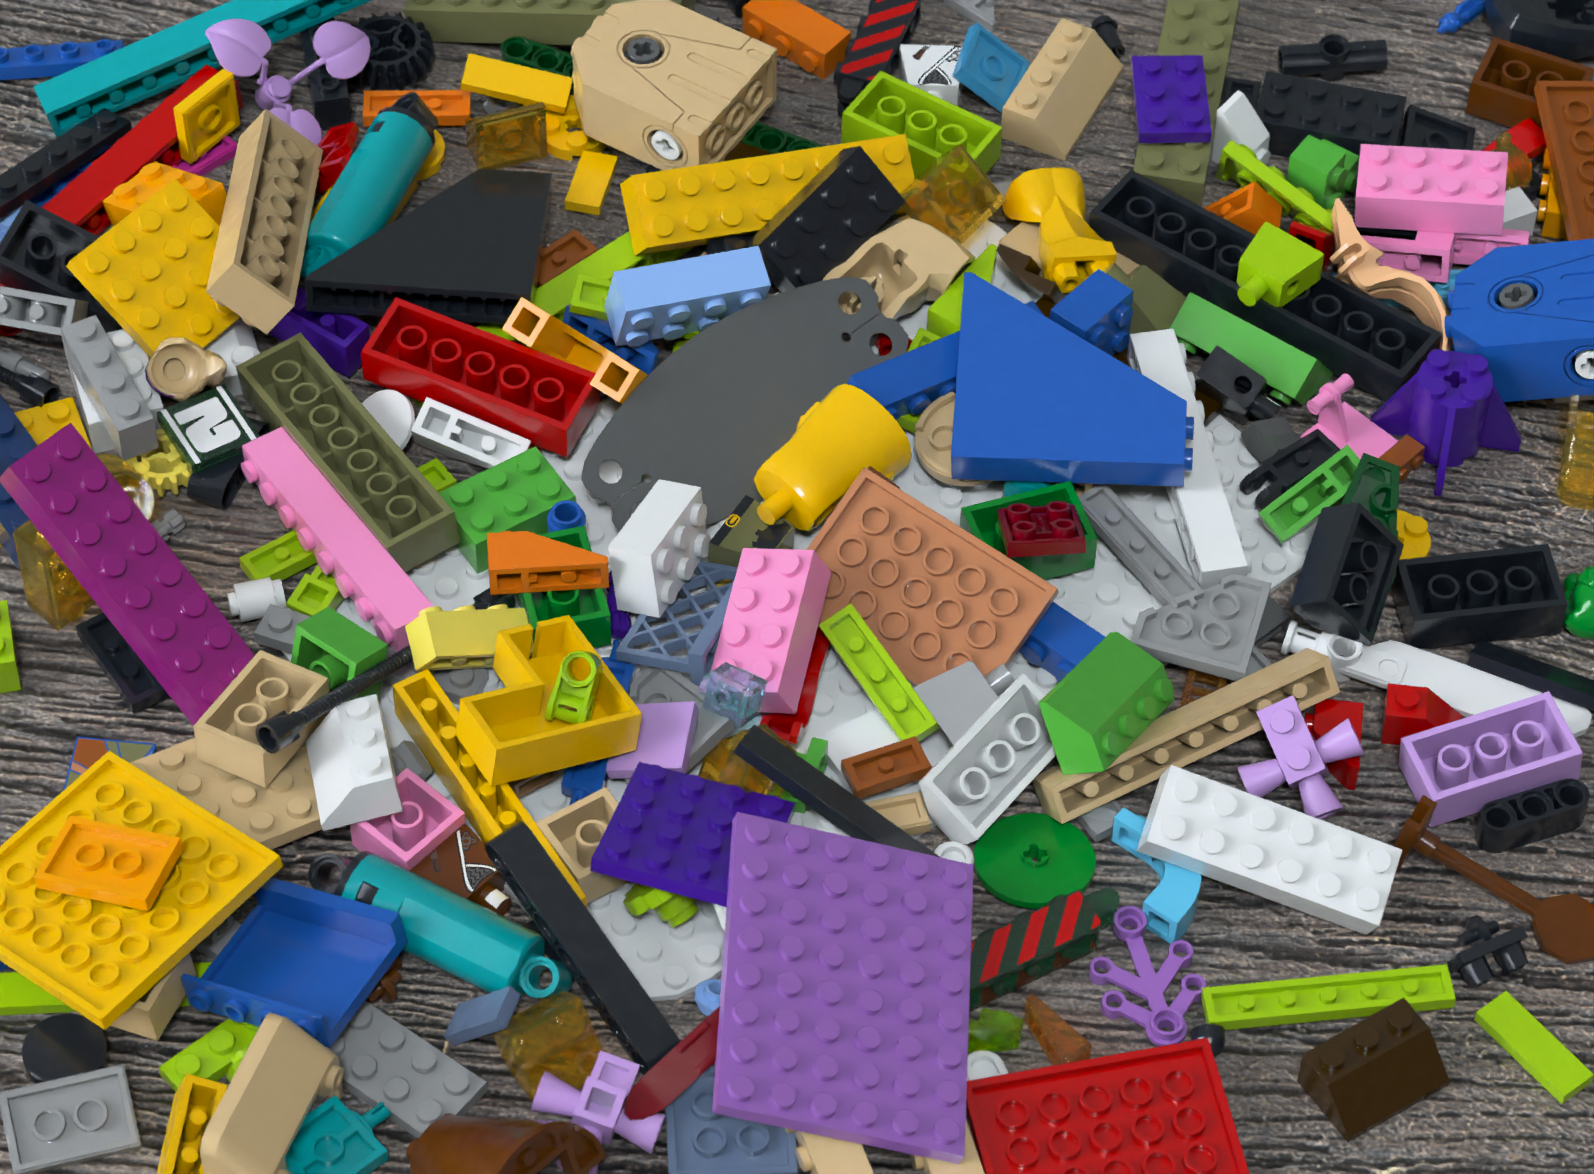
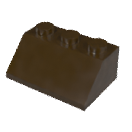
[1297,998,1450,1143]

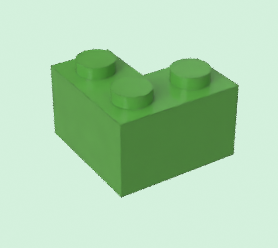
[1286,135,1360,210]

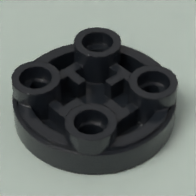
[22,1013,108,1084]

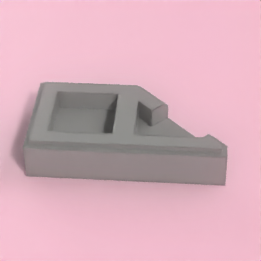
[943,0,996,33]

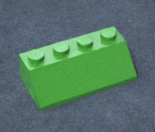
[1169,292,1333,406]
[1038,632,1175,775]

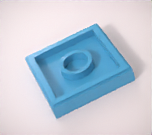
[952,22,1030,113]

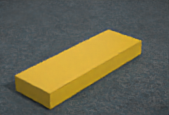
[460,53,572,114]

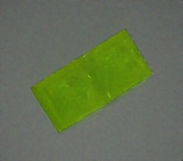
[968,1008,1023,1052]

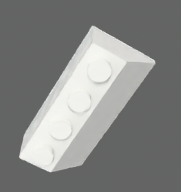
[919,673,1056,845]

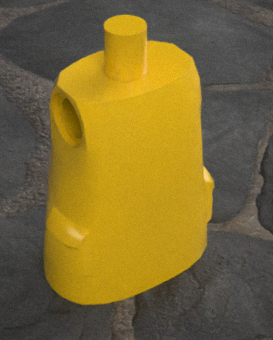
[753,384,911,531]

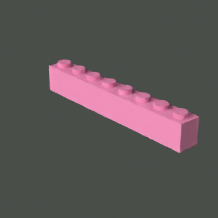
[241,427,434,653]

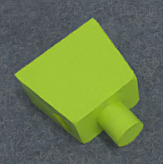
[1237,221,1324,307]

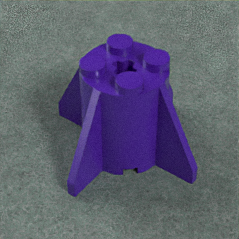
[1370,349,1521,496]

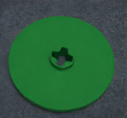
[974,813,1096,909]

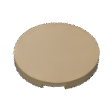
[915,391,994,486]

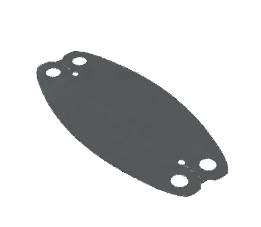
[581,277,908,532]

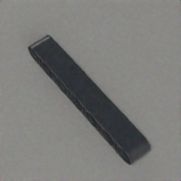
[484,821,681,1076]

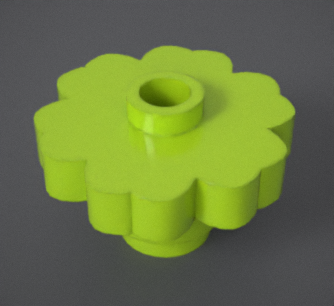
[623,883,698,927]

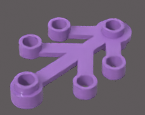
[1089,906,1206,1046]

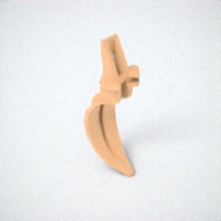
[1329,198,1454,351]

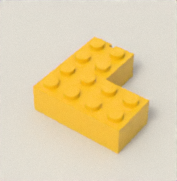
[455,615,642,786]

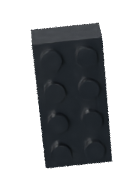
[1256,71,1407,158]
[743,146,906,293]
[0,200,123,333]
[1391,544,1568,649]

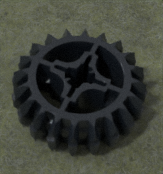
[349,11,435,91]

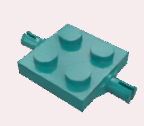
[285,1095,391,1174]

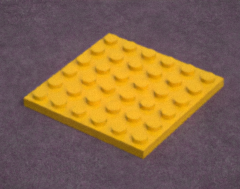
[0,751,283,1030]

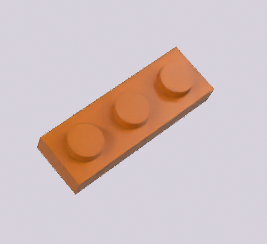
[362,90,471,126]

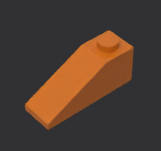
[487,531,609,595]

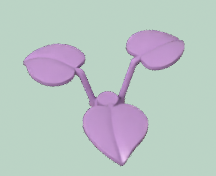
[205,19,370,145]

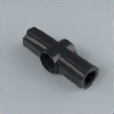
[1278,34,1388,81]

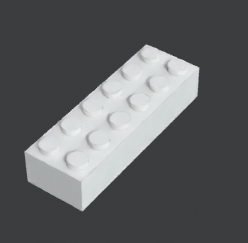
[1136,765,1402,935]

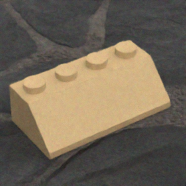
[1001,18,1124,161]

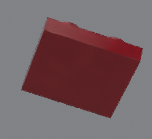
[997,501,1086,558]

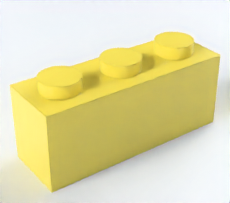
[405,604,534,671]

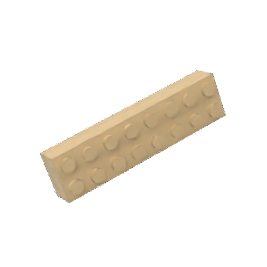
[206,109,323,334]

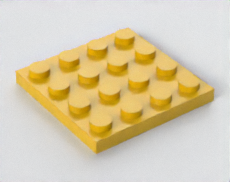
[66,178,241,358]

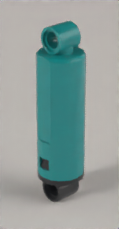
[300,92,438,280]
[308,851,572,1001]

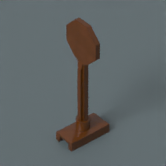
[1393,795,1594,965]

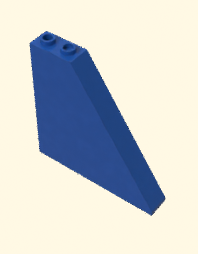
[951,272,1194,487]

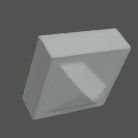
[1076,799,1122,843]

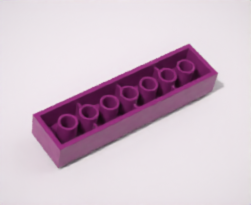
[0,422,255,726]

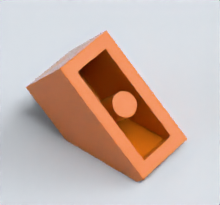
[1204,181,1283,235]

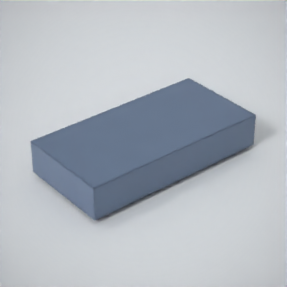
[444,986,521,1045]

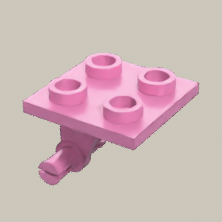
[1300,373,1398,460]

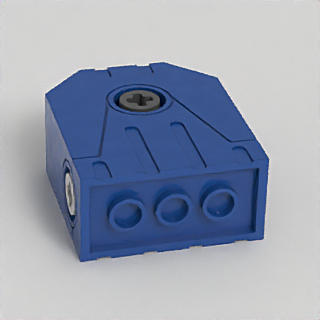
[1444,239,1594,402]

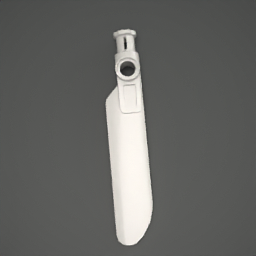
[1280,621,1592,738]

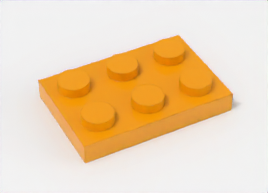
[33,815,184,911]

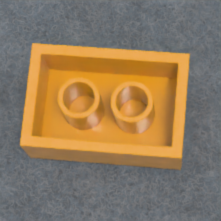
[102,162,227,226]

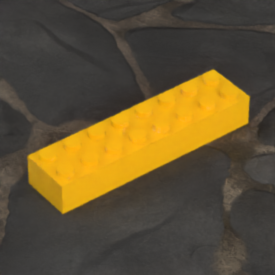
[620,134,920,256]

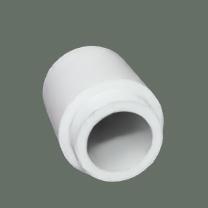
[227,577,287,622]

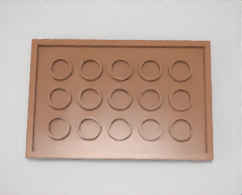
[806,467,1059,687]

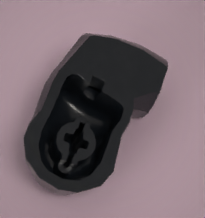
[1484,0,1594,60]

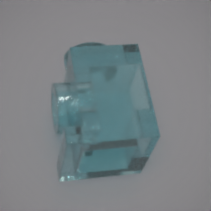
[699,662,767,728]

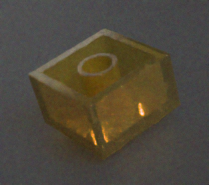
[900,144,1007,244]

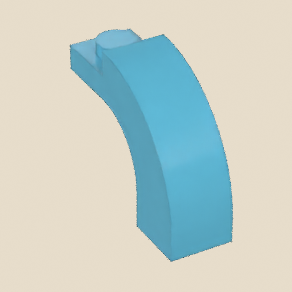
[1111,807,1201,944]

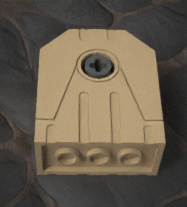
[571,0,777,170]

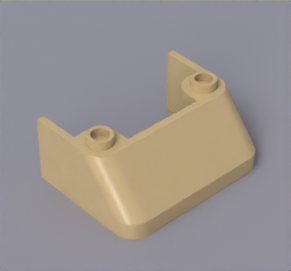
[200,1012,344,1174]

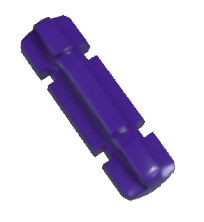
[606,571,632,639]

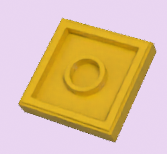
[173,68,240,164]

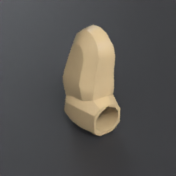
[823,218,976,337]

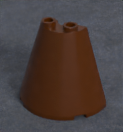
[406,1113,607,1174]

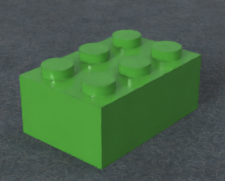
[439,446,576,574]

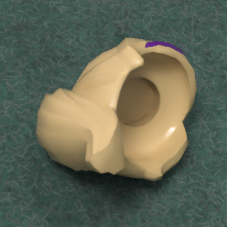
[145,337,227,402]

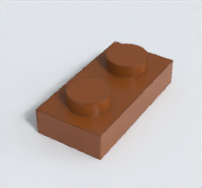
[537,229,599,288]
[841,736,932,799]

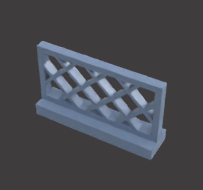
[616,561,738,687]

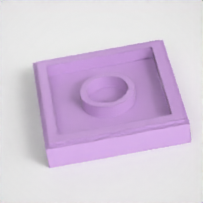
[606,701,699,779]

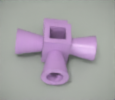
[1237,696,1365,820]
[531,1050,666,1174]

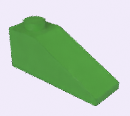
[1258,445,1360,544]

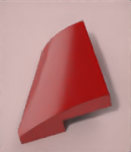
[315,122,359,195]

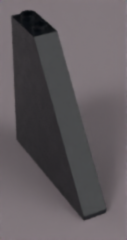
[305,169,552,324]

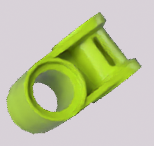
[545,651,603,724]

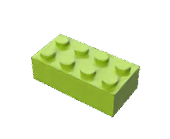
[841,71,1002,201]

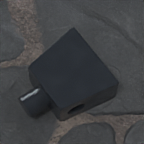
[1195,345,1281,425]

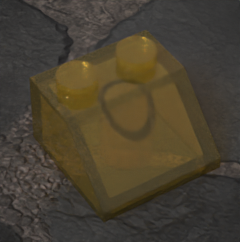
[465,102,548,170]

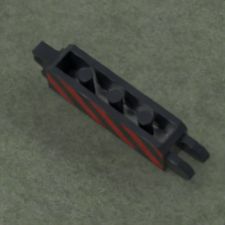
[833,0,922,118]

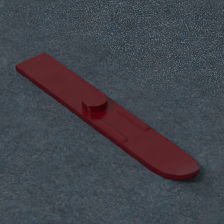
[624,1006,720,1120]

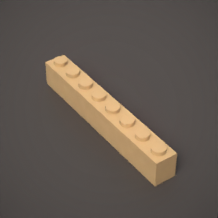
[1032,648,1340,824]

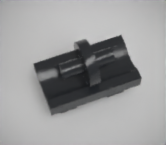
[1446,915,1528,989]

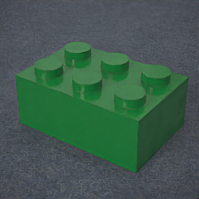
[960,481,1098,580]
[516,526,611,648]

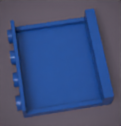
[180,877,408,1048]

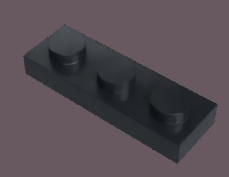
[76,613,169,714]

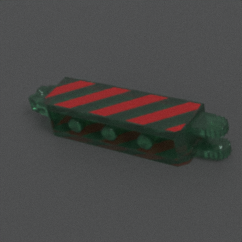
[969,887,1120,1012]

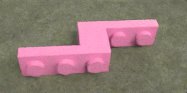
[1361,229,1530,283]

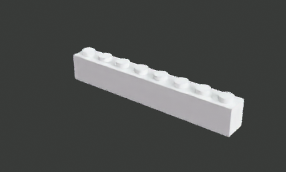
[1127,328,1252,590]

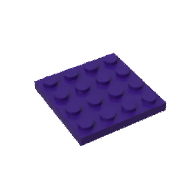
[590,762,795,907]

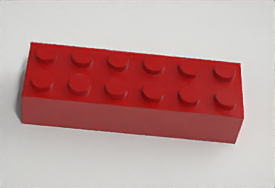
[361,297,601,458]

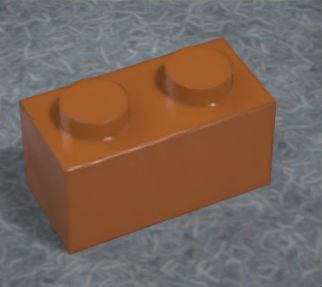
[1379,434,1425,482]

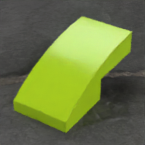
[286,565,345,616]

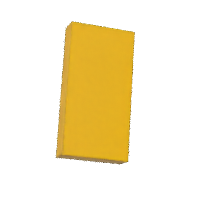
[565,150,618,216]

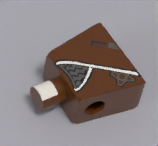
[410,823,512,916]

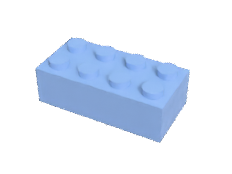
[604,246,771,347]

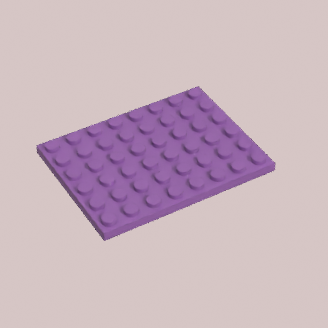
[712,812,973,1164]

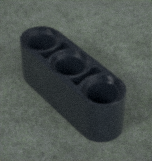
[187,412,270,510]
[1475,778,1590,854]

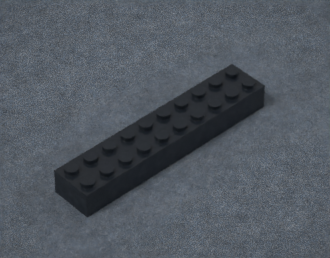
[1089,170,1442,402]

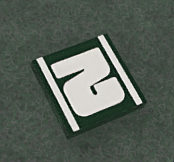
[157,384,260,474]

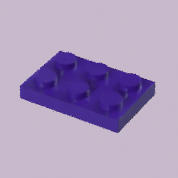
[1130,55,1212,143]

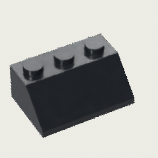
[1289,502,1404,644]

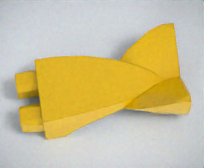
[1002,167,1117,293]

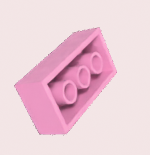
[1355,144,1508,236]
[706,548,832,714]

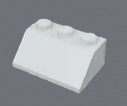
[306,694,403,831]

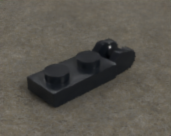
[1239,429,1340,509]

